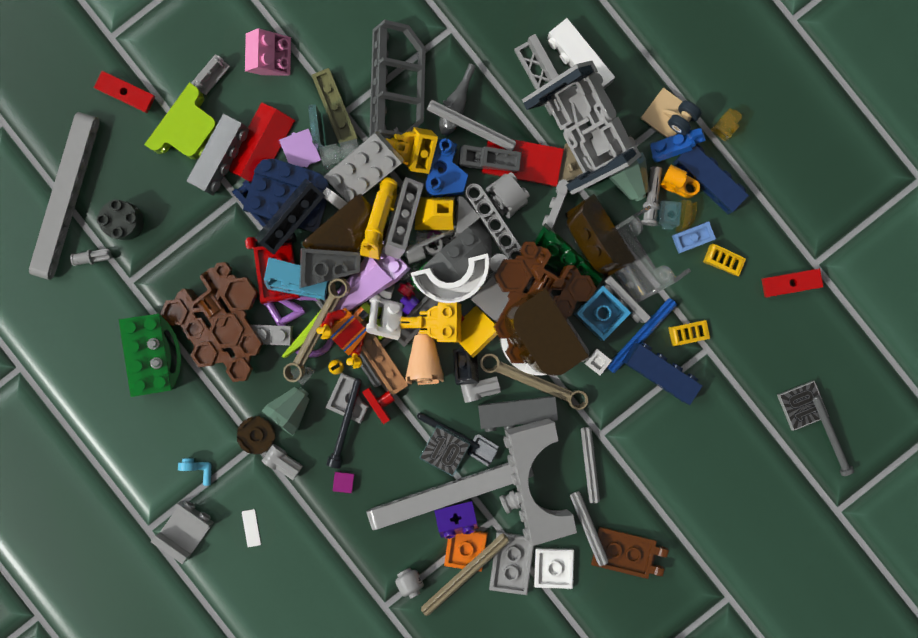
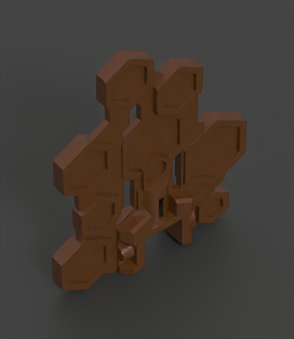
[493,242,597,363]
[160,262,263,382]

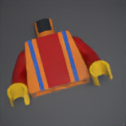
[316,307,369,369]

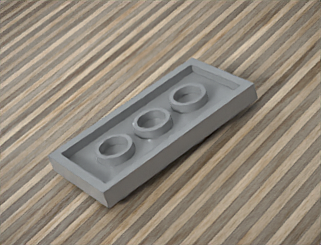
[324,130,404,202]

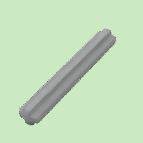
[581,427,600,503]
[570,491,608,566]

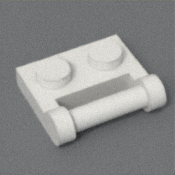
[366,295,403,340]

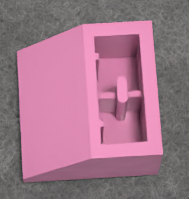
[245,28,291,76]

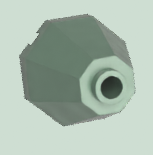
[608,152,649,201]
[262,387,310,436]

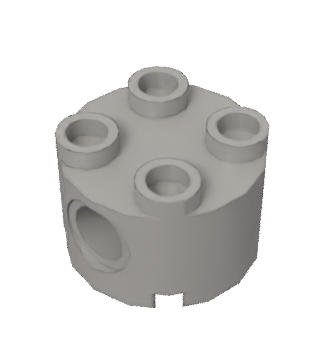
[486,172,530,218]

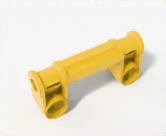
[360,177,398,260]

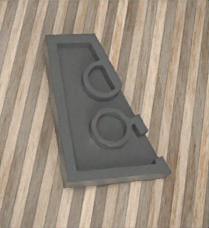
[299,248,361,289]

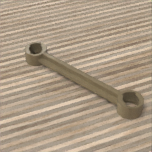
[283,278,350,382]
[480,354,588,410]

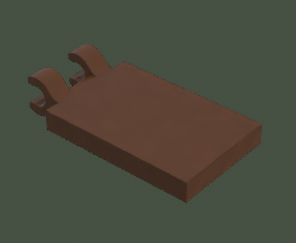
[591,526,669,579]

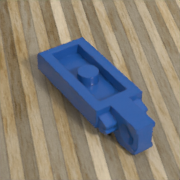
[650,128,706,162]

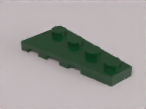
[534,223,603,288]

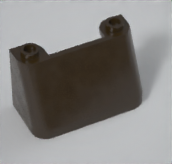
[302,194,388,279]

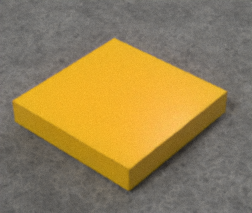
[460,306,497,358]

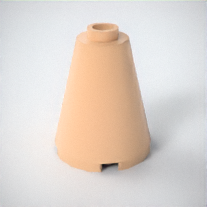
[405,332,444,385]

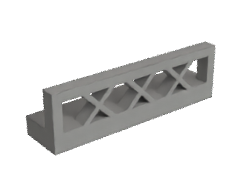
[514,34,559,116]

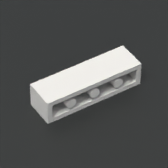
[547,18,615,89]

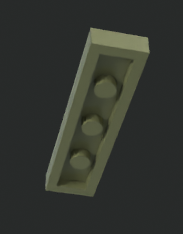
[311,68,358,146]

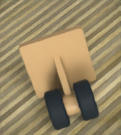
[641,88,702,138]

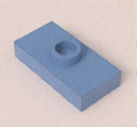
[672,222,716,253]

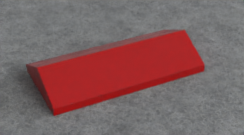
[229,102,295,182]

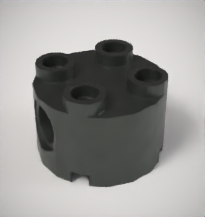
[96,199,144,240]

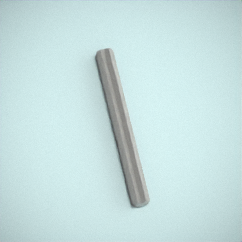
[427,100,516,151]

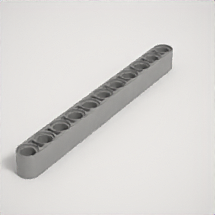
[466,184,589,362]

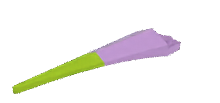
[282,242,411,358]

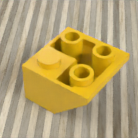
[415,197,455,230]

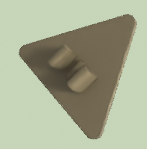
[558,143,583,183]

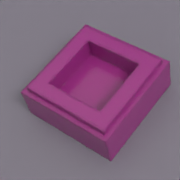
[333,471,355,493]

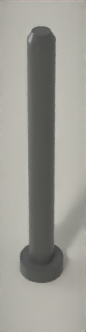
[813,396,855,476]

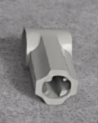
[460,376,501,403]
[262,444,303,480]

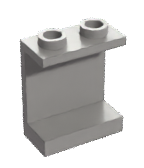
[151,500,214,564]

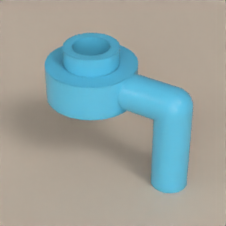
[178,458,212,486]

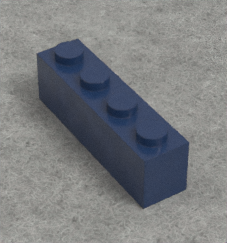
[673,144,749,214]
[622,342,702,405]

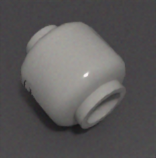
[395,568,424,599]

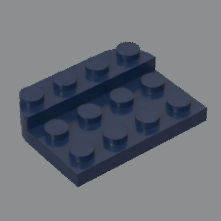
[243,159,329,233]

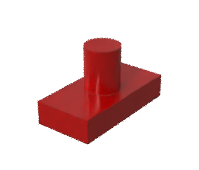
[362,387,395,425]

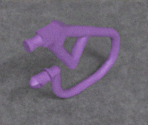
[263,295,334,358]

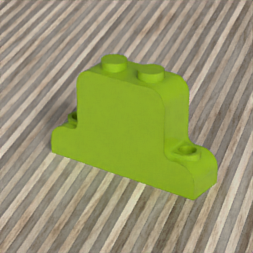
[144,82,218,160]

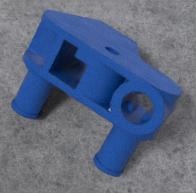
[425,138,468,197]

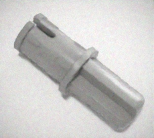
[70,249,111,266]

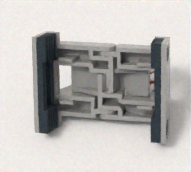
[522,61,641,195]

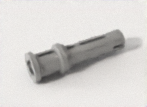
[641,167,663,226]

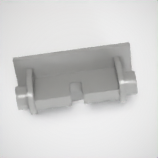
[191,54,230,95]

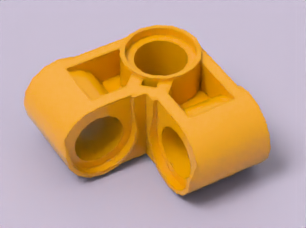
[661,164,700,199]

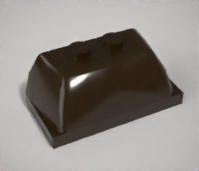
[565,194,636,278]

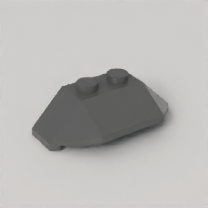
[422,220,492,283]

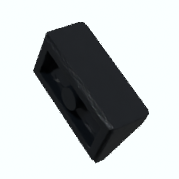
[453,347,479,385]

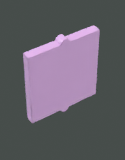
[279,129,321,168]

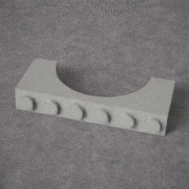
[504,418,577,546]

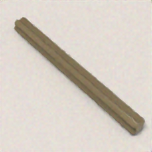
[421,533,509,616]

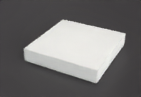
[534,547,574,589]

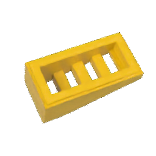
[703,244,746,276]
[668,320,710,346]

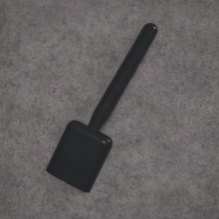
[417,412,499,467]

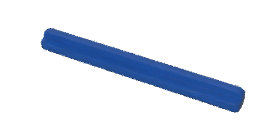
[607,298,677,373]

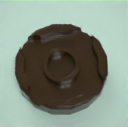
[237,416,276,454]

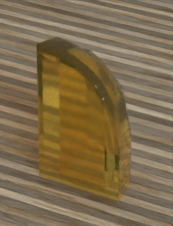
[676,199,697,232]

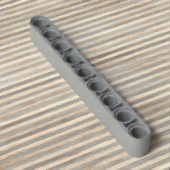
[29,112,99,280]
[366,462,534,530]

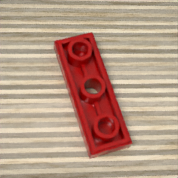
[94,71,155,113]
[761,268,823,297]

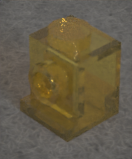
[711,108,742,142]

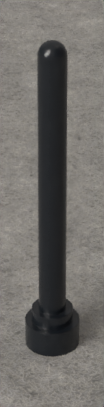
[326,378,362,469]

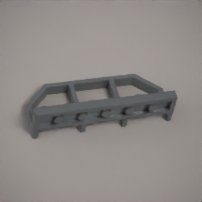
[369,19,425,138]

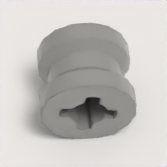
[499,490,521,514]

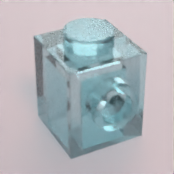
[657,201,682,230]

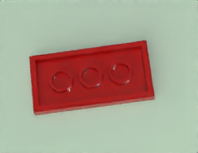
[482,139,564,187]

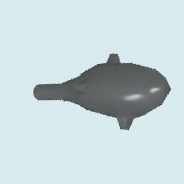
[439,63,476,137]

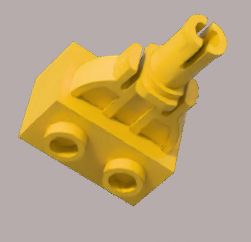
[385,127,438,174]
[400,302,462,343]

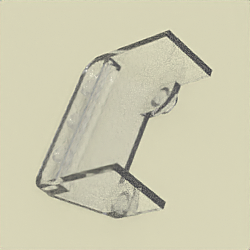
[615,205,691,302]

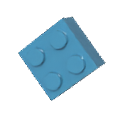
[574,286,631,341]

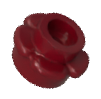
[398,282,416,299]

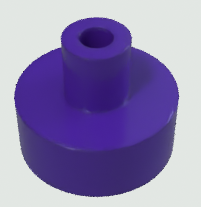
[400,296,420,315]

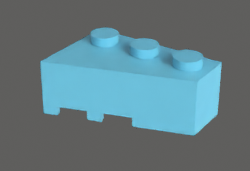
[264,257,329,300]

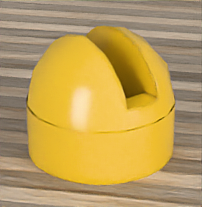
[328,359,344,375]

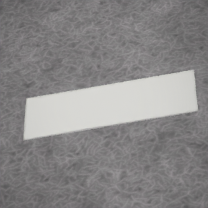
[242,509,261,547]

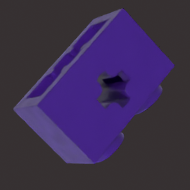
[434,501,479,539]

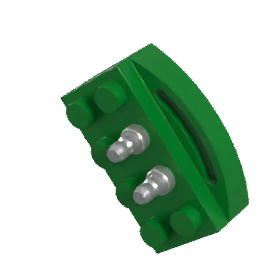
[118,314,181,397]

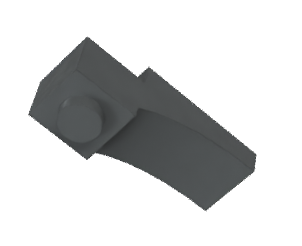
[458,145,521,172]

